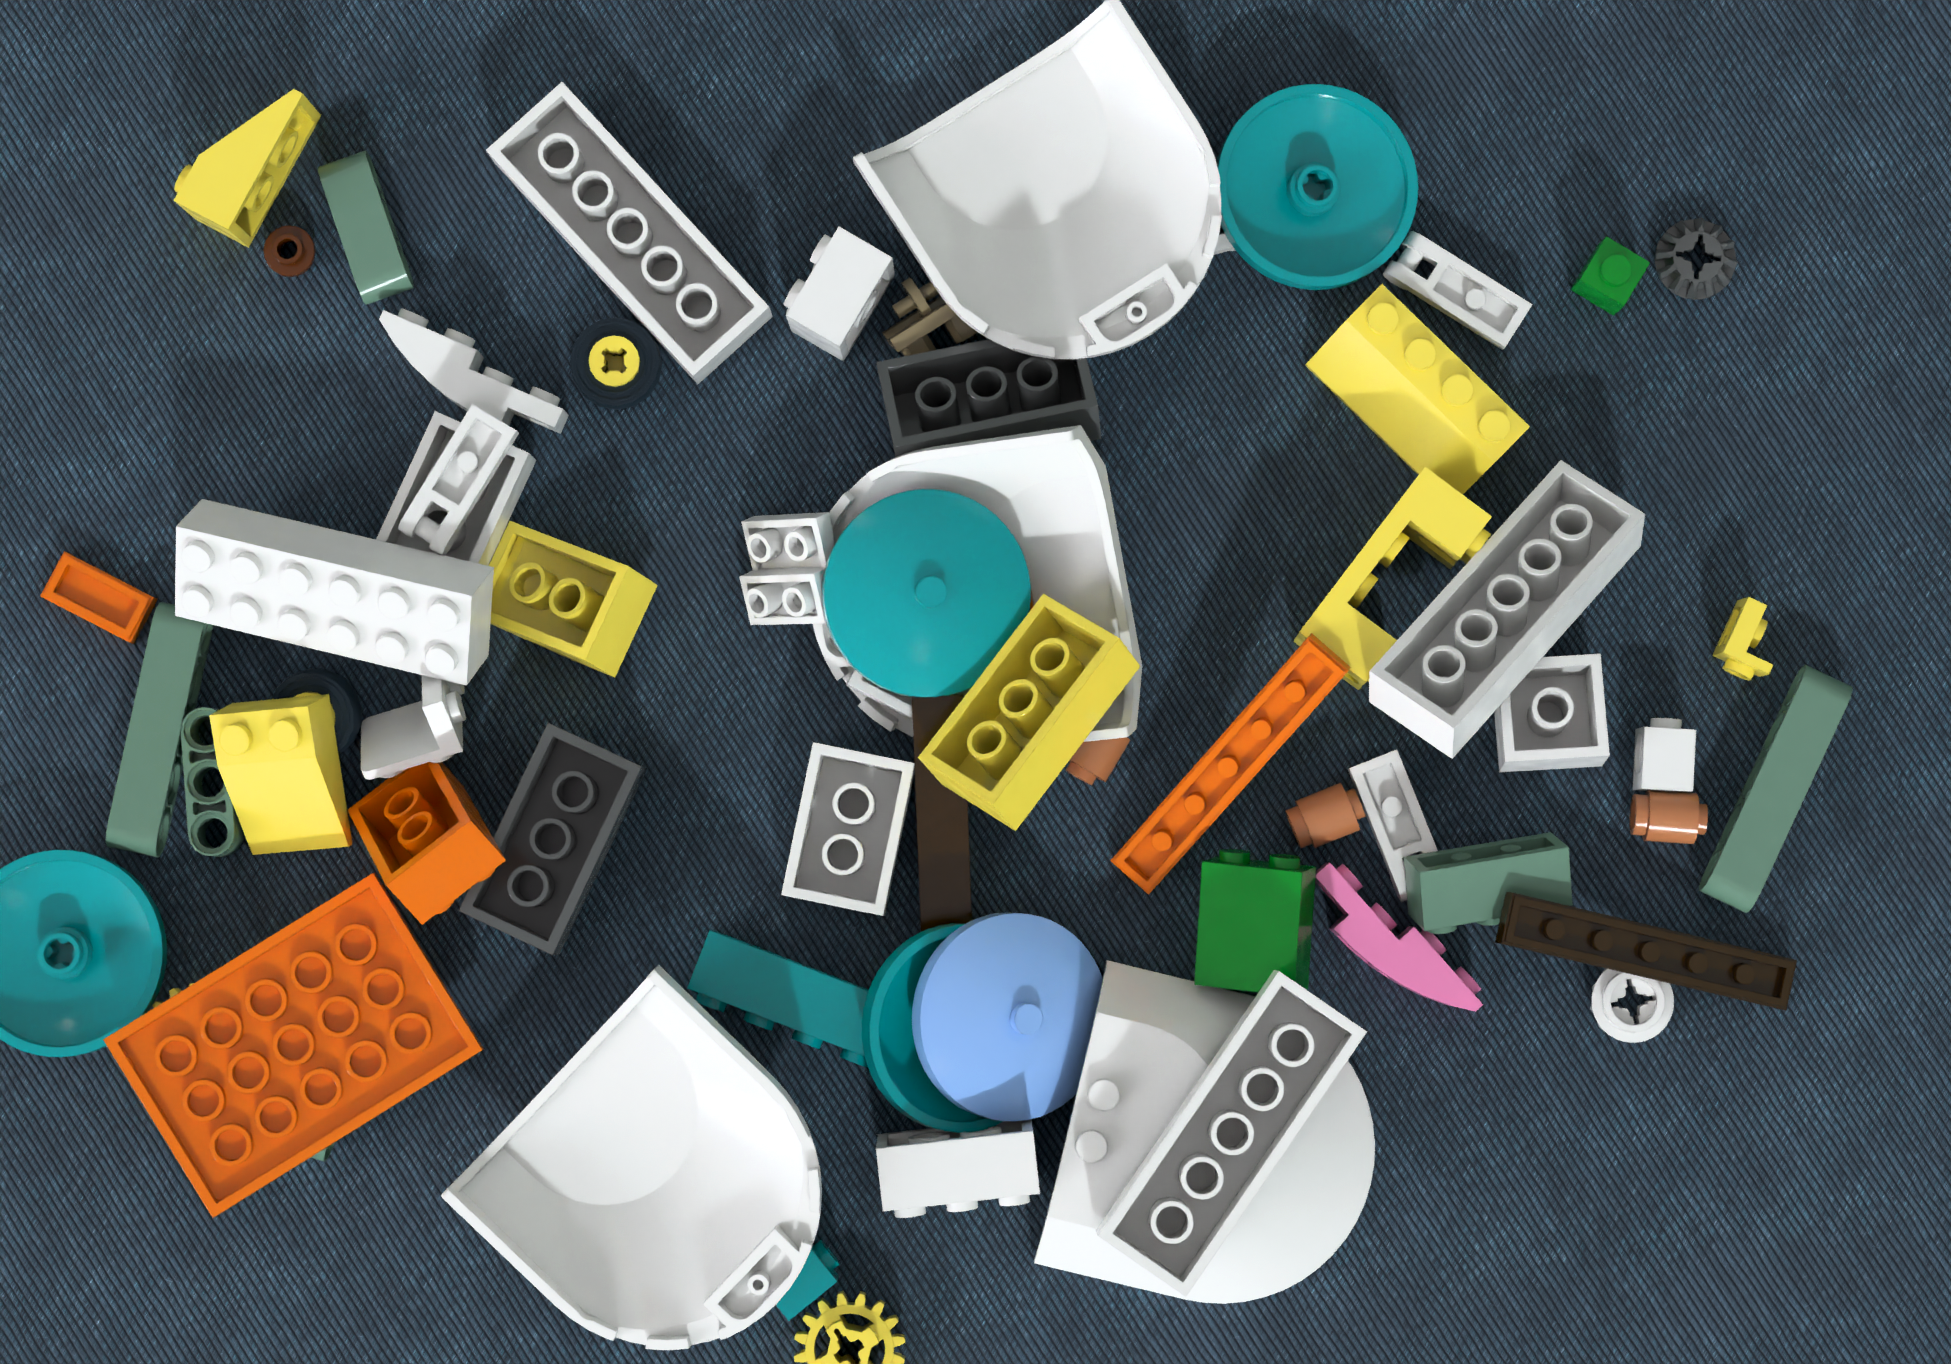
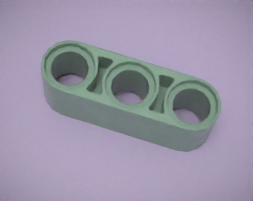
[317,150,414,305]
[181,707,244,857]

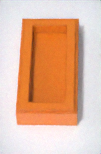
[40,551,158,644]

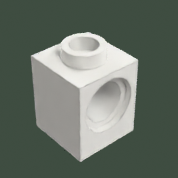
[1633,718,1696,792]

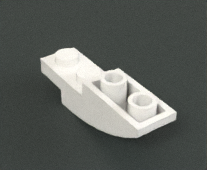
[379,308,569,434]

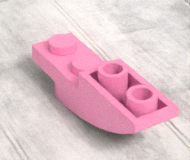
[1315,862,1483,1012]

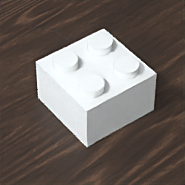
[784,227,895,362]
[1494,654,1610,773]

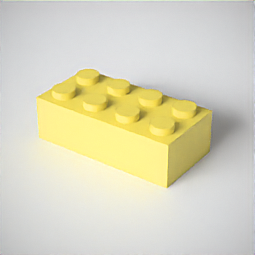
[918,594,1140,831]

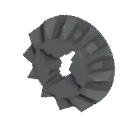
[1655,217,1738,300]

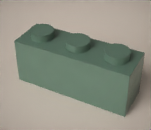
[1404,832,1573,934]

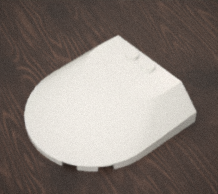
[853,0,1222,359]
[813,425,1142,742]
[1034,960,1375,1304]
[441,965,822,1350]

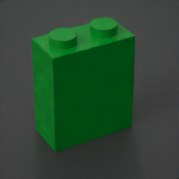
[1194,849,1316,992]

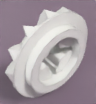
[1590,969,1674,1043]

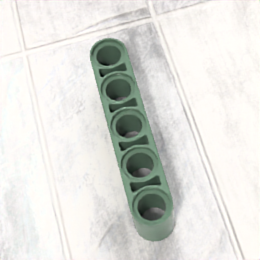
[106,602,213,858]
[1699,664,1853,913]

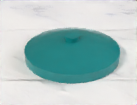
[1216,84,1418,290]
[822,489,1031,697]
[0,850,167,1057]
[862,923,1004,1133]

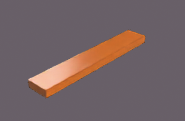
[1110,633,1351,895]

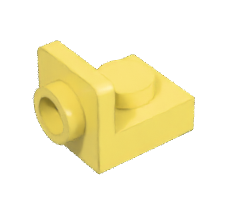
[1712,597,1773,681]

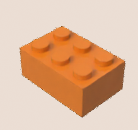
[347,762,506,925]

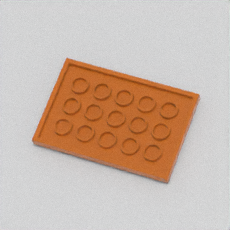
[103,873,484,1218]

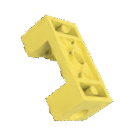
[1293,467,1492,690]

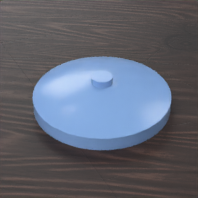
[912,912,1103,1122]

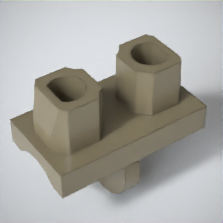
[882,277,977,356]

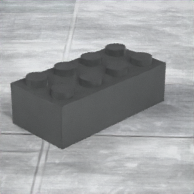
[876,339,1101,457]
[459,723,647,955]

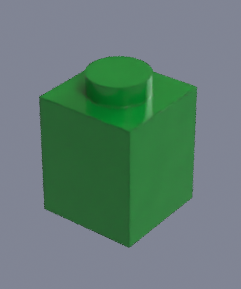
[1570,236,1650,316]

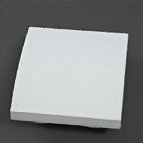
[739,512,835,625]

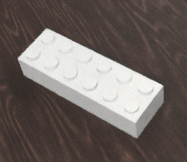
[486,82,773,384]
[1369,460,1645,759]
[175,499,494,686]
[1096,970,1367,1297]

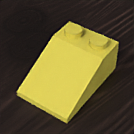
[174,89,321,248]
[489,521,658,678]
[209,694,352,855]

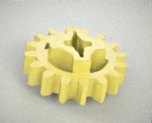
[794,1291,906,1364]

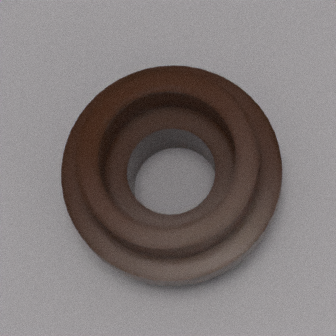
[264,225,316,277]

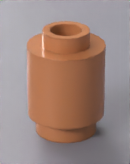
[1065,737,1130,786]
[1285,783,1366,848]
[1629,790,1708,844]

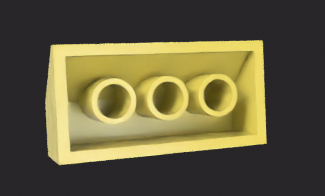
[1305,284,1530,494]

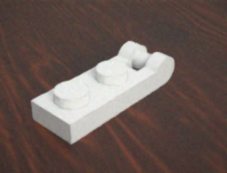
[1383,231,1533,350]
[398,404,519,556]
[1348,749,1438,902]

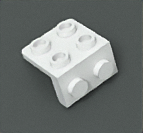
[361,675,466,780]

